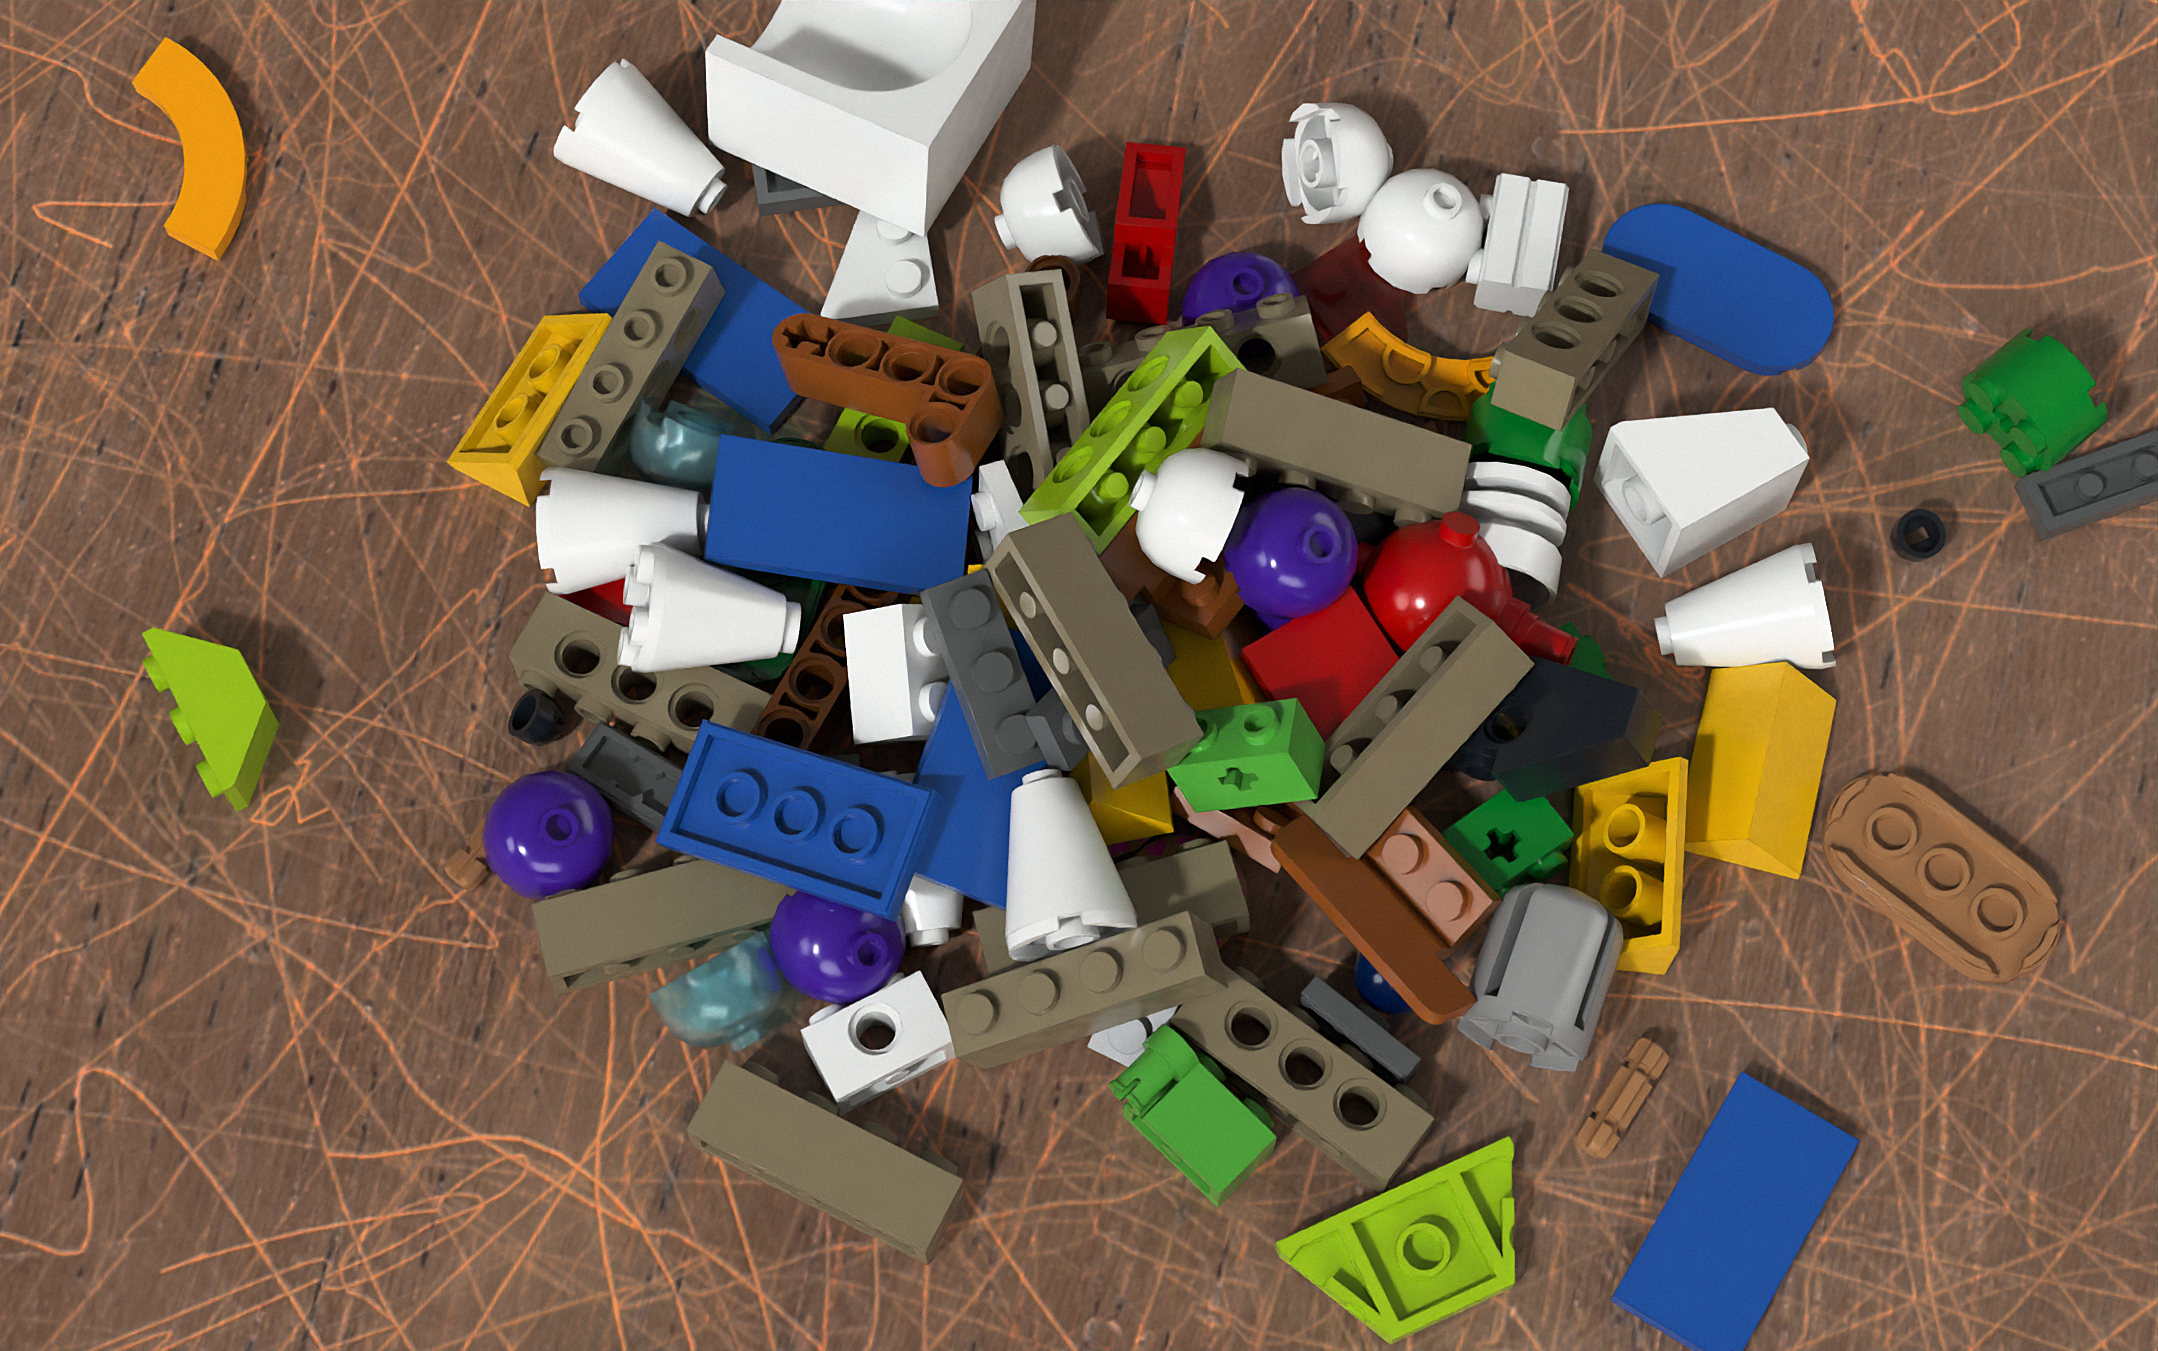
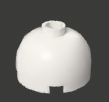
[1282,103,1393,224]
[994,144,1105,267]
[1357,169,1484,294]
[1129,448,1249,584]

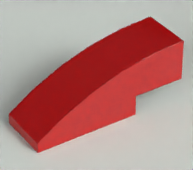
[1106,142,1186,325]

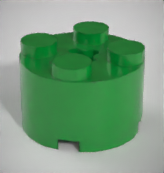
[1957,328,2108,478]
[1462,381,1593,513]

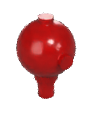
[1353,511,1579,666]

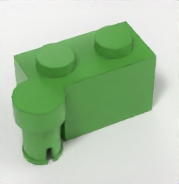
[1108,1024,1277,1208]

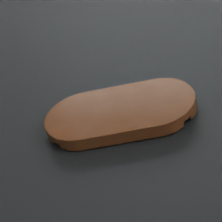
[1821,773,2061,983]

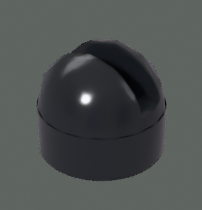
[1890,509,1946,562]
[508,690,565,746]

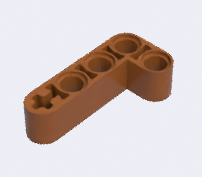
[772,313,1005,488]

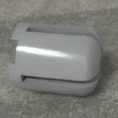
[1457,883,1623,1072]

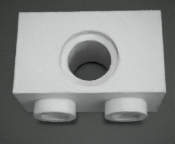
[800,971,956,1116]

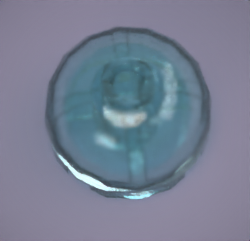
[629,396,757,502]
[648,931,784,1054]

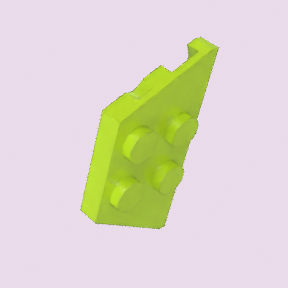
[1275,1136,1515,1345]

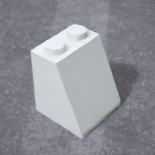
[1593,408,1810,579]

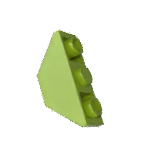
[142,627,280,812]

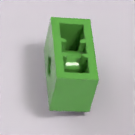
[1167,698,1326,813]

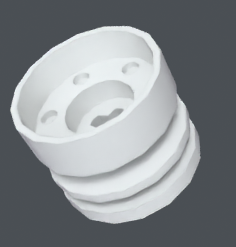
[1458,462,1571,613]

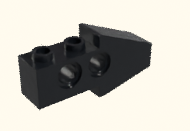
[1435,656,1663,802]

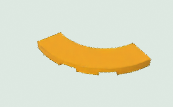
[132,37,249,261]
[1320,311,1496,422]

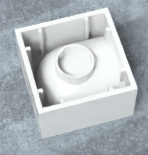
[705,0,1036,237]

